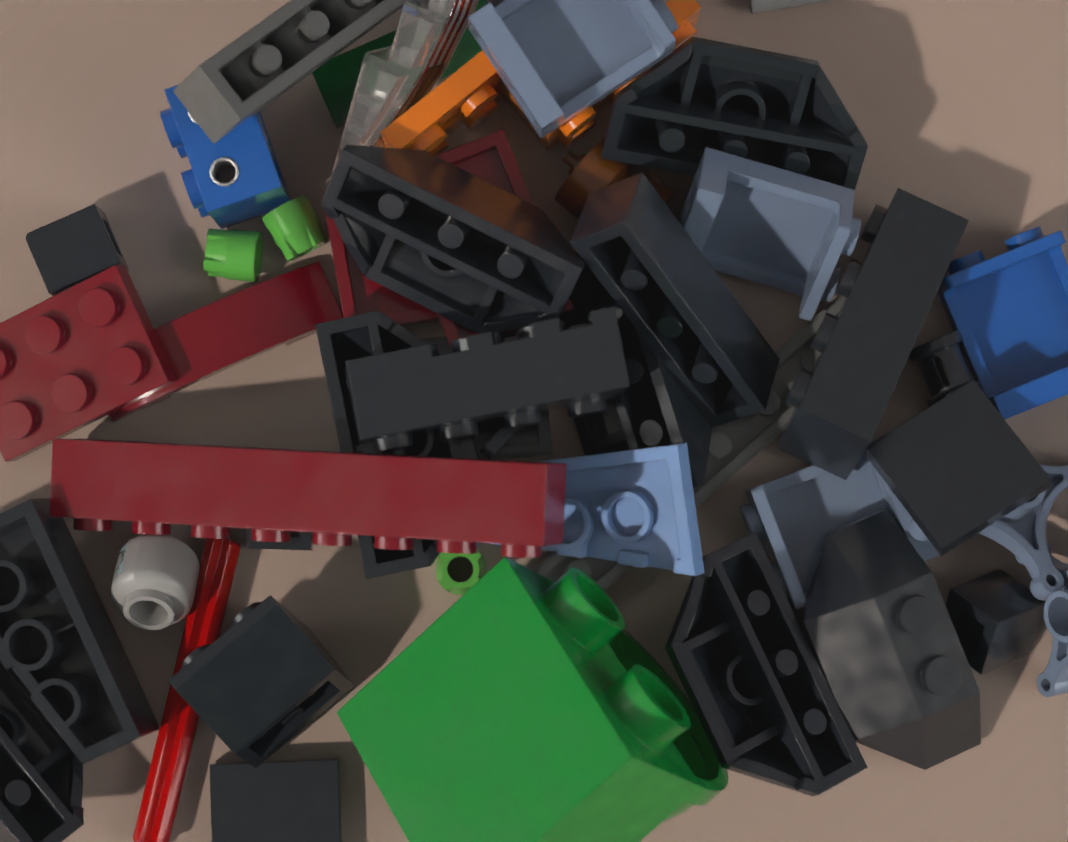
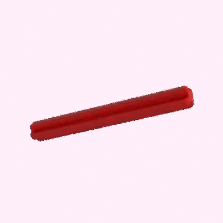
[133,538,241,842]

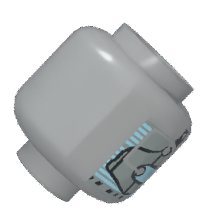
[110,534,200,630]

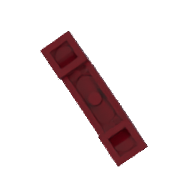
[109,262,344,422]

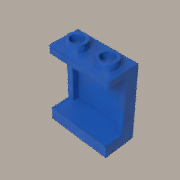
[938,226,1068,420]

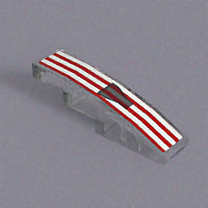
[332,0,479,172]

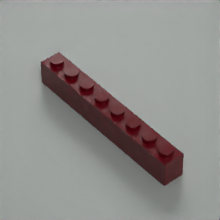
[49,438,566,558]

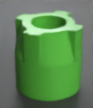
[262,195,329,262]
[203,228,263,282]
[435,550,487,595]

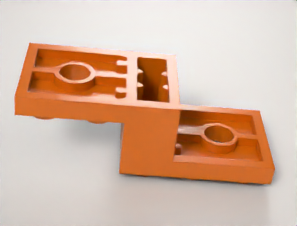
[381,0,701,155]

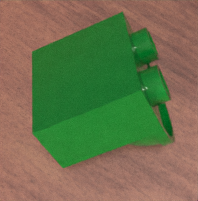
[336,557,729,842]

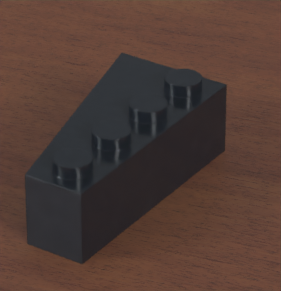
[345,306,630,453]

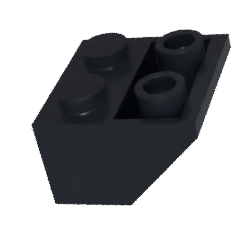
[169,595,354,768]

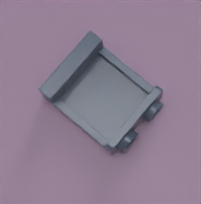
[468,0,678,138]
[678,147,861,321]
[740,442,940,610]

